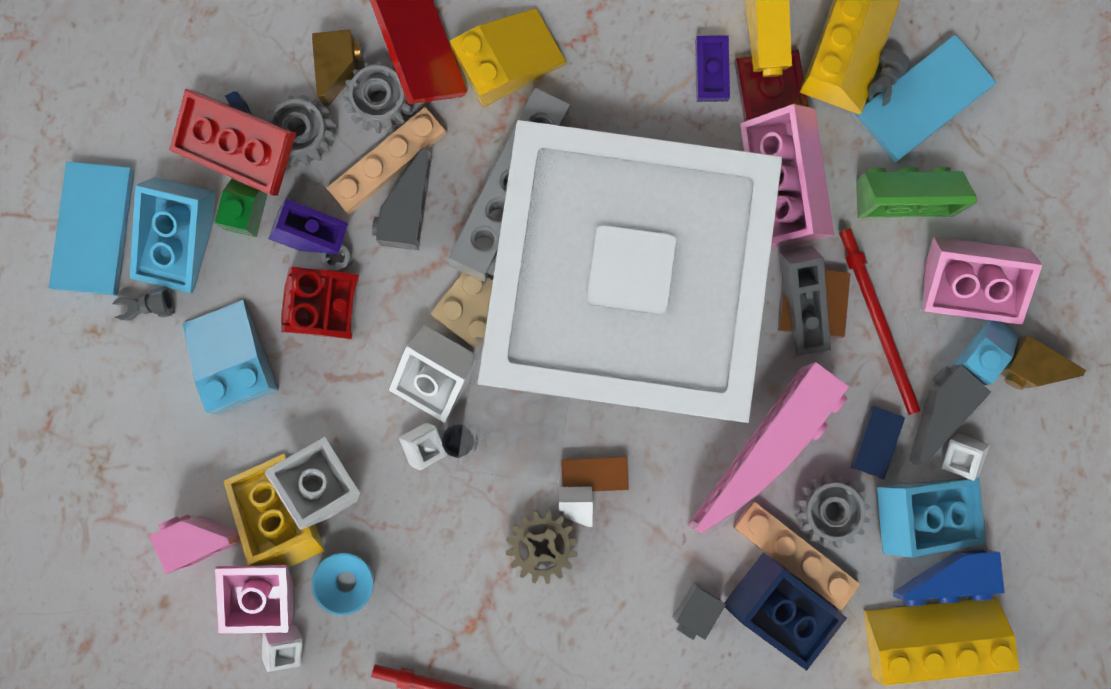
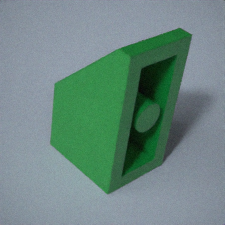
[214,178,268,237]

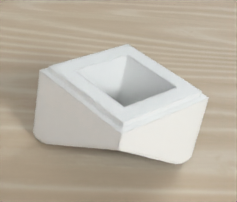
[398,423,448,471]
[942,433,990,481]
[559,487,593,527]
[262,625,303,672]

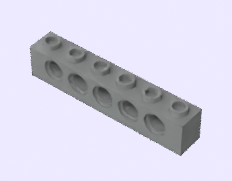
[448,88,572,283]

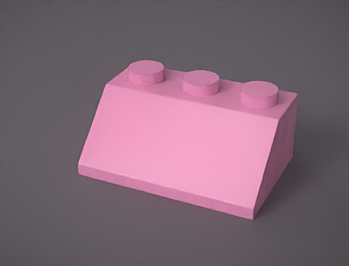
[923,236,1042,325]

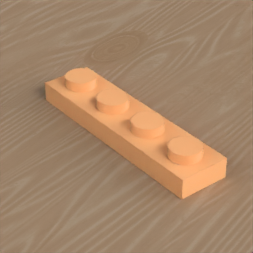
[326,107,447,215]
[733,501,861,611]

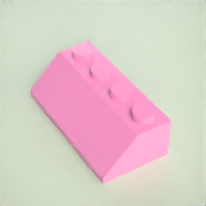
[740,104,835,247]

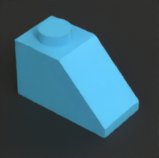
[952,320,1019,385]

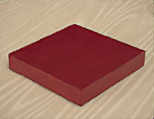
[734,49,809,122]

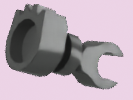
[868,48,910,106]
[112,286,175,321]

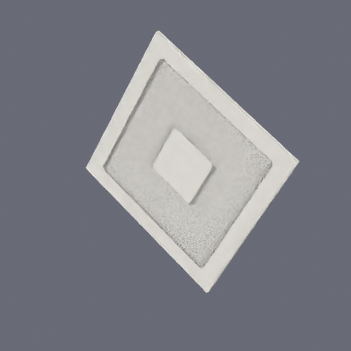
[478,120,782,423]

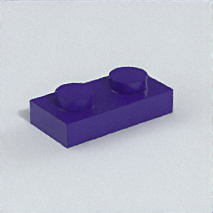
[695,35,730,102]

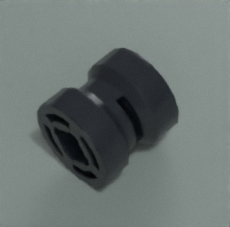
[442,424,477,458]

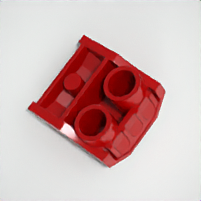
[281,266,359,340]

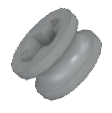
[321,244,352,272]

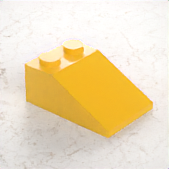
[450,8,566,108]
[223,454,325,568]

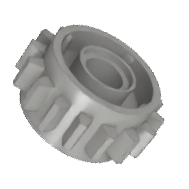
[343,61,412,133]
[267,95,336,167]
[795,475,870,548]

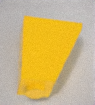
[745,0,792,77]

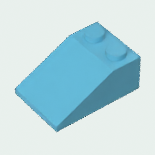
[130,177,215,293]
[183,300,279,414]
[877,478,986,558]

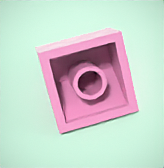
[149,515,241,574]
[215,565,295,633]

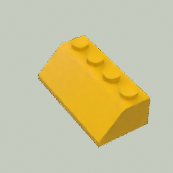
[800,0,900,115]
[864,596,1020,686]

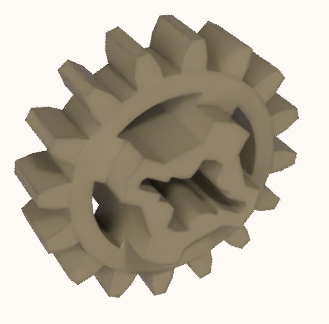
[506,510,578,584]

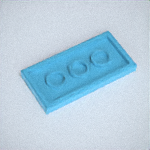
[855,34,996,163]
[49,161,134,296]

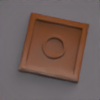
[778,270,851,338]

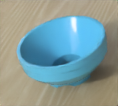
[312,553,374,615]

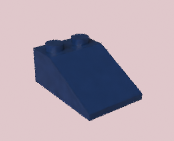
[724,552,847,671]

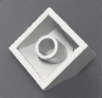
[389,325,481,423]
[265,437,360,530]

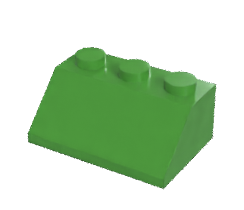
[856,167,977,218]

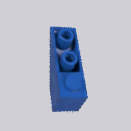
[893,549,1005,606]

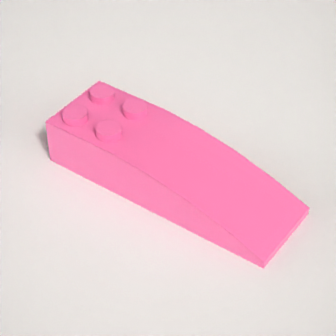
[688,362,849,533]

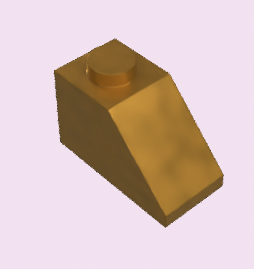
[312,29,363,106]
[1001,335,1087,390]

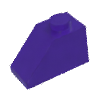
[268,199,348,254]

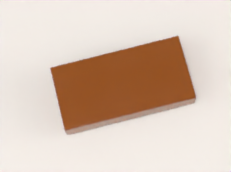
[561,457,629,491]

